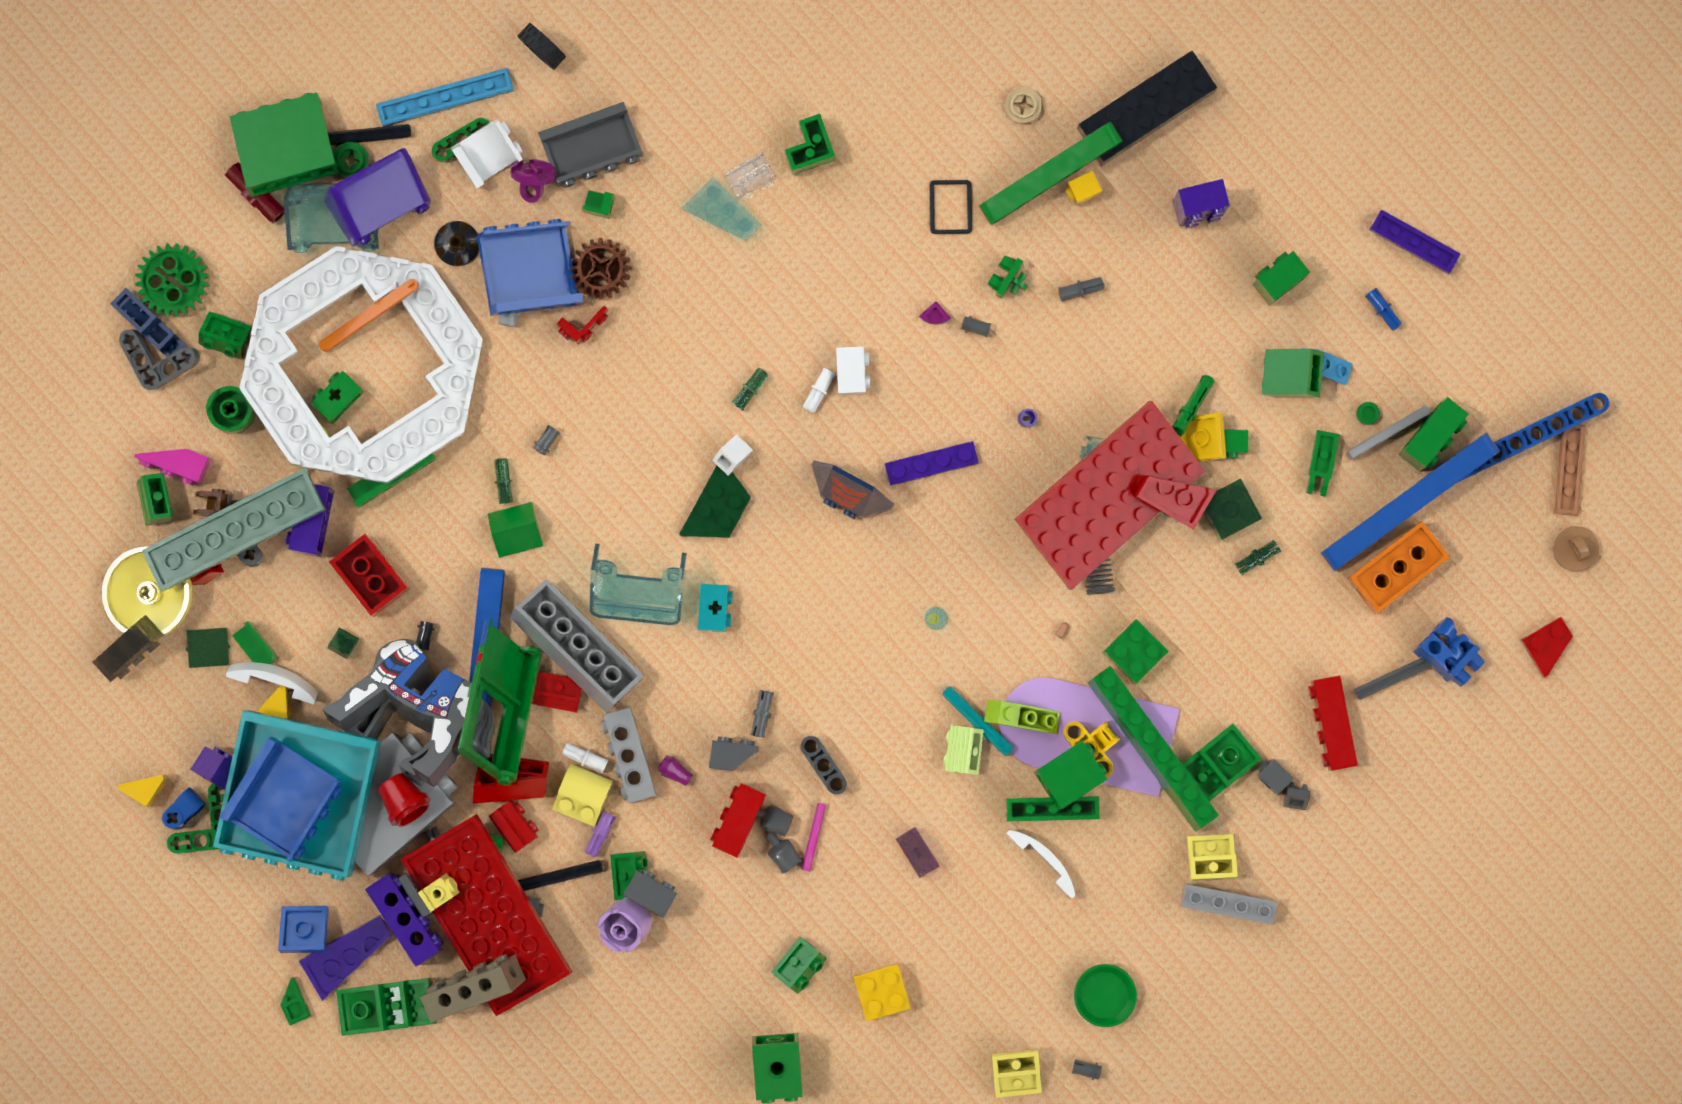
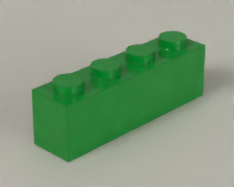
[1006,796,1100,822]

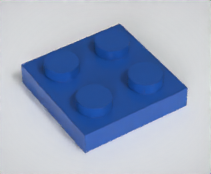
[278,906,329,953]

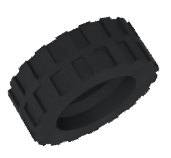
[517,23,566,70]

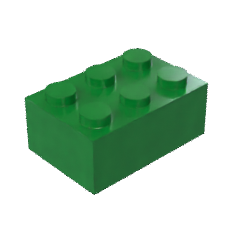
[1398,397,1469,471]

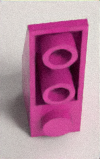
[134,449,212,486]

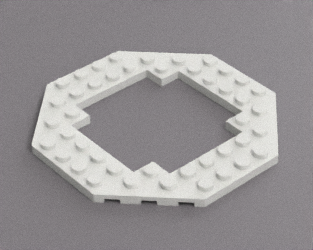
[240,246,483,484]

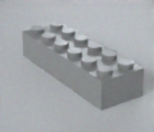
[510,579,644,713]

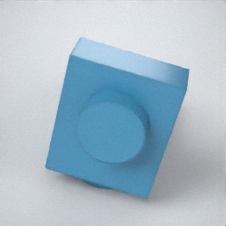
[1302,348,1352,385]

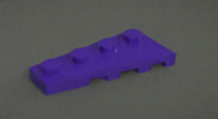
[299,915,392,1001]

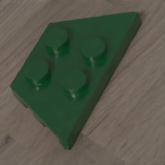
[679,465,751,538]

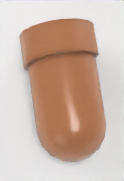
[1055,622,1069,639]

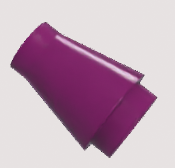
[657,755,693,786]

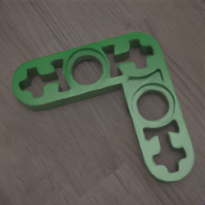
[167,784,224,854]

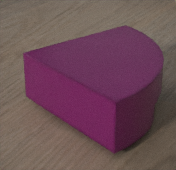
[919,301,951,325]

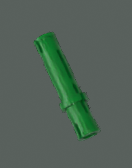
[1172,375,1215,436]

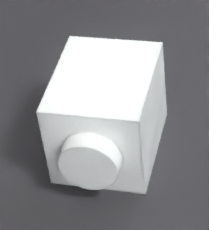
[712,434,753,476]

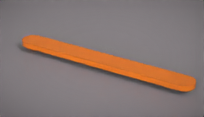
[319,279,419,352]

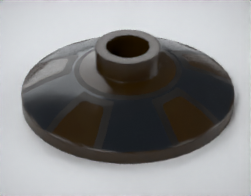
[434,221,479,266]

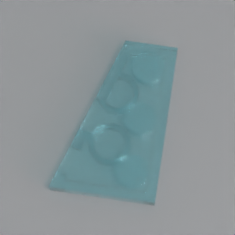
[681,177,762,241]

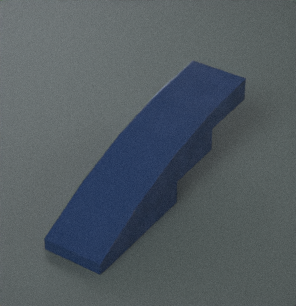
[110,288,192,364]

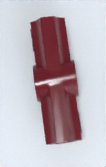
[225,162,287,224]

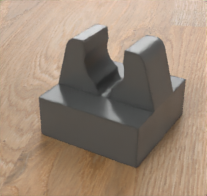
[1283,782,1310,810]

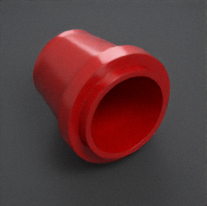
[378,773,431,827]

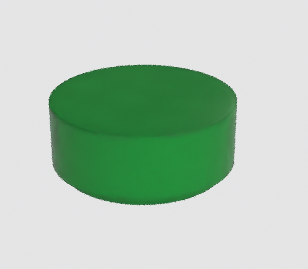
[1356,402,1380,425]

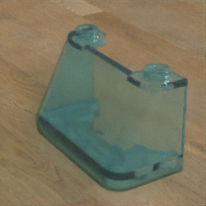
[284,183,380,253]

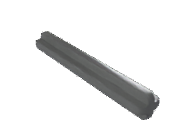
[1355,657,1432,700]

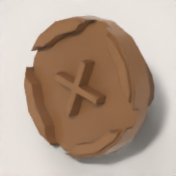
[1553,526,1600,572]

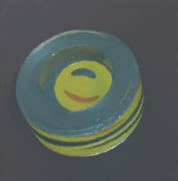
[925,607,948,630]

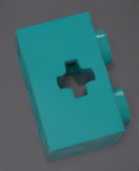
[698,584,733,632]

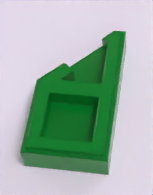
[280,977,312,1026]

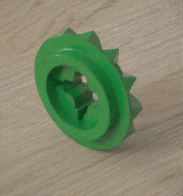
[333,142,369,178]

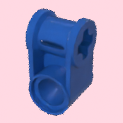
[162,787,206,830]

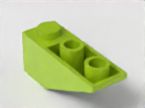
[984,699,1060,734]

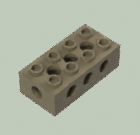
[420,954,526,1023]

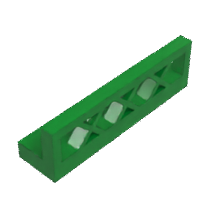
[347,454,437,508]

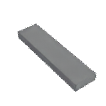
[1346,405,1431,460]

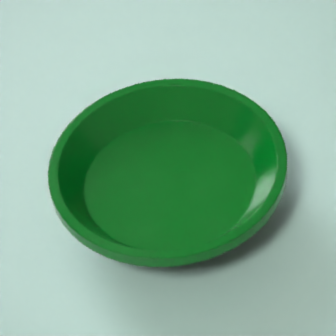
[1074,964,1137,1027]

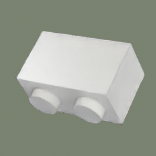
[836,347,870,396]

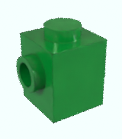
[1224,430,1248,459]

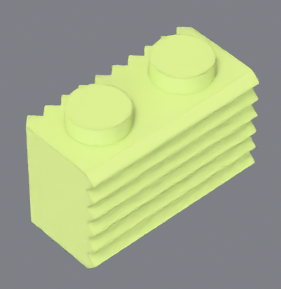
[943,725,984,775]

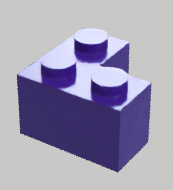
[190,746,233,791]

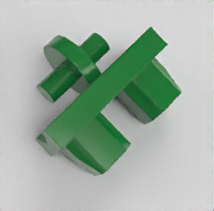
[987,256,1028,299]

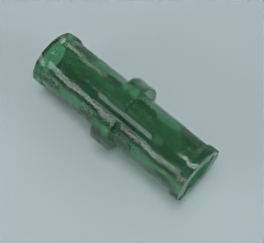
[1235,540,1281,576]

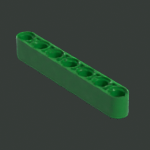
[979,122,1123,225]

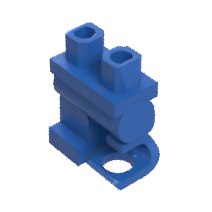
[1413,617,1485,687]

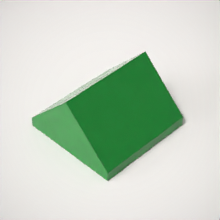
[488,502,543,558]

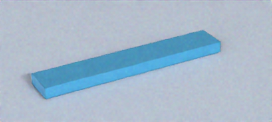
[376,68,514,127]

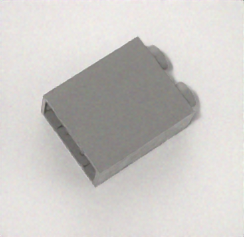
[355,732,458,876]

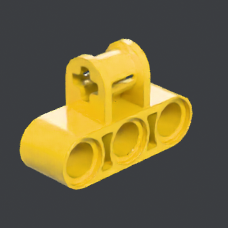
[1063,721,1121,777]

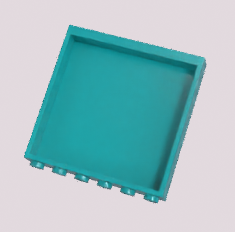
[213,710,382,881]

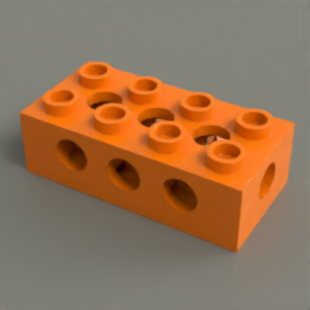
[1346,521,1450,615]

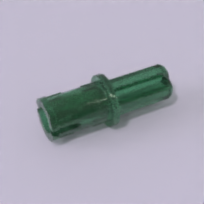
[731,368,768,411]
[494,458,513,504]

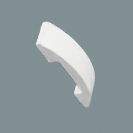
[225,662,318,704]
[1006,830,1075,899]

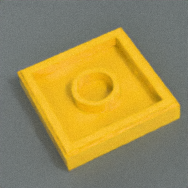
[1181,412,1226,462]

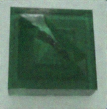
[327,627,359,659]

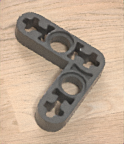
[119,329,200,390]

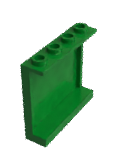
[229,92,339,197]

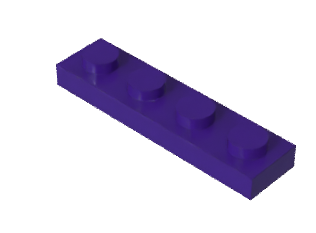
[1369,210,1461,275]
[885,441,979,486]

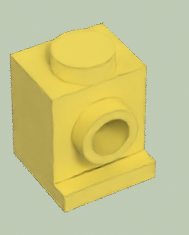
[418,873,459,912]

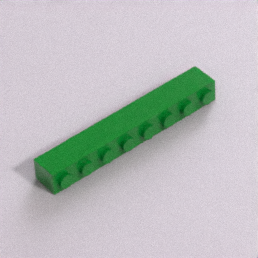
[1088,665,1219,832]

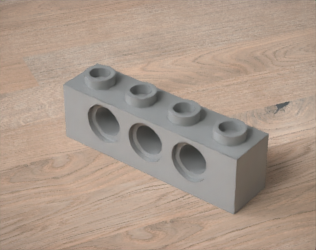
[601,707,657,803]
[1180,884,1277,925]

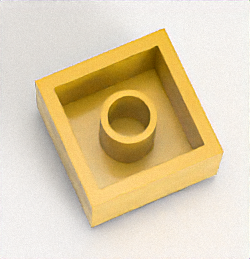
[853,963,911,1022]

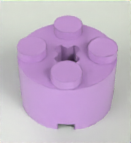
[598,897,652,952]

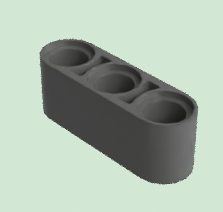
[801,736,847,795]

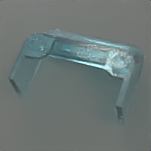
[589,543,687,625]

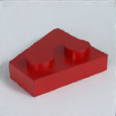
[1521,617,1573,678]

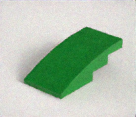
[1159,723,1262,802]
[336,977,437,1036]

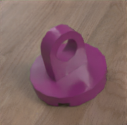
[510,159,556,203]

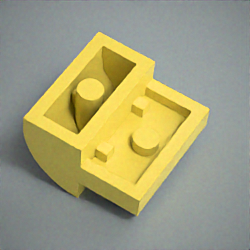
[552,764,613,827]
[1187,834,1238,881]
[991,1049,1042,1098]

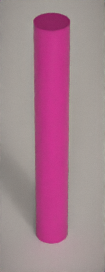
[801,803,826,872]

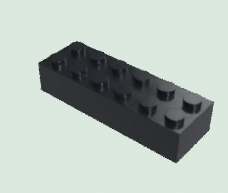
[1077,50,1217,166]

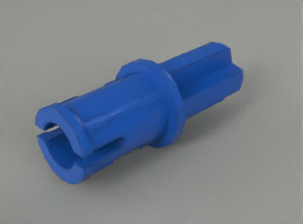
[1365,288,1402,331]

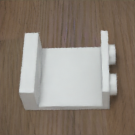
[451,119,523,188]

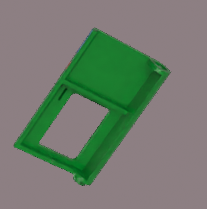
[458,618,542,786]

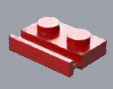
[532,672,582,713]

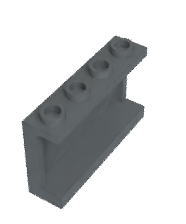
[538,102,643,188]

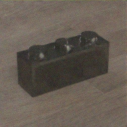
[92,615,164,682]

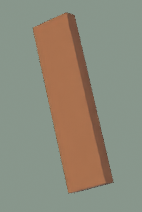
[1554,424,1586,516]

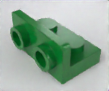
[198,311,252,359]
[610,851,648,900]
[771,936,827,994]

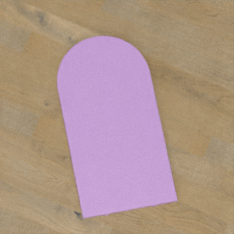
[1000,678,1179,797]

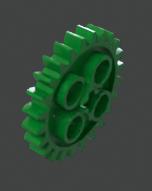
[135,243,210,317]

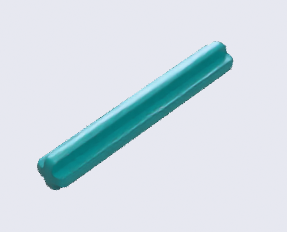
[942,686,1013,756]

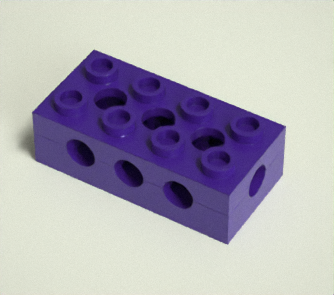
[365,873,444,967]

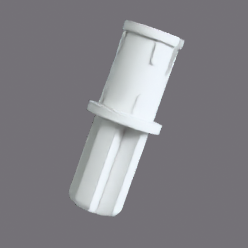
[803,368,836,413]
[562,743,608,773]

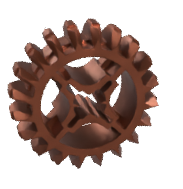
[570,238,632,300]

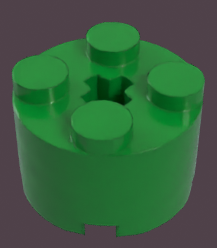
[206,386,256,434]

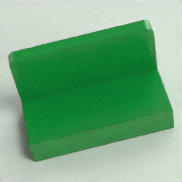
[232,621,279,664]

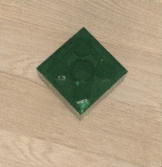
[1204,478,1262,542]

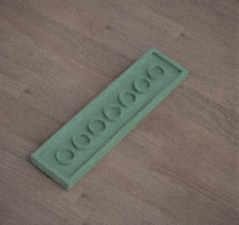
[142,468,326,592]

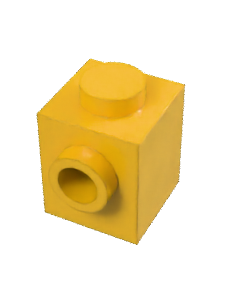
[1065,171,1102,206]

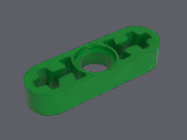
[432,118,490,163]

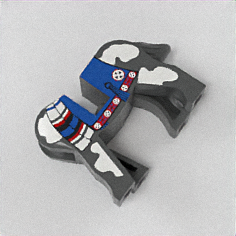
[323,639,495,788]

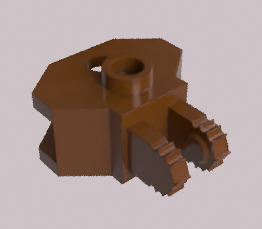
[193,489,238,517]

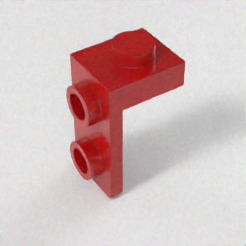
[556,306,608,344]

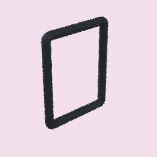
[930,180,972,234]

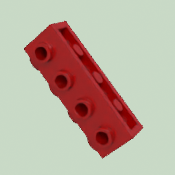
[1308,675,1358,771]

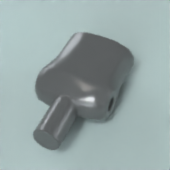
[756,805,794,837]
[765,832,802,874]

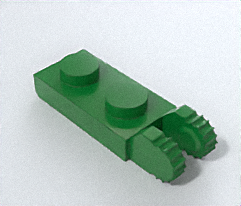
[1306,430,1340,497]

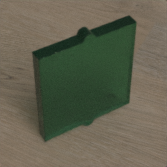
[186,628,231,668]

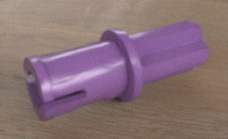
[585,811,616,857]

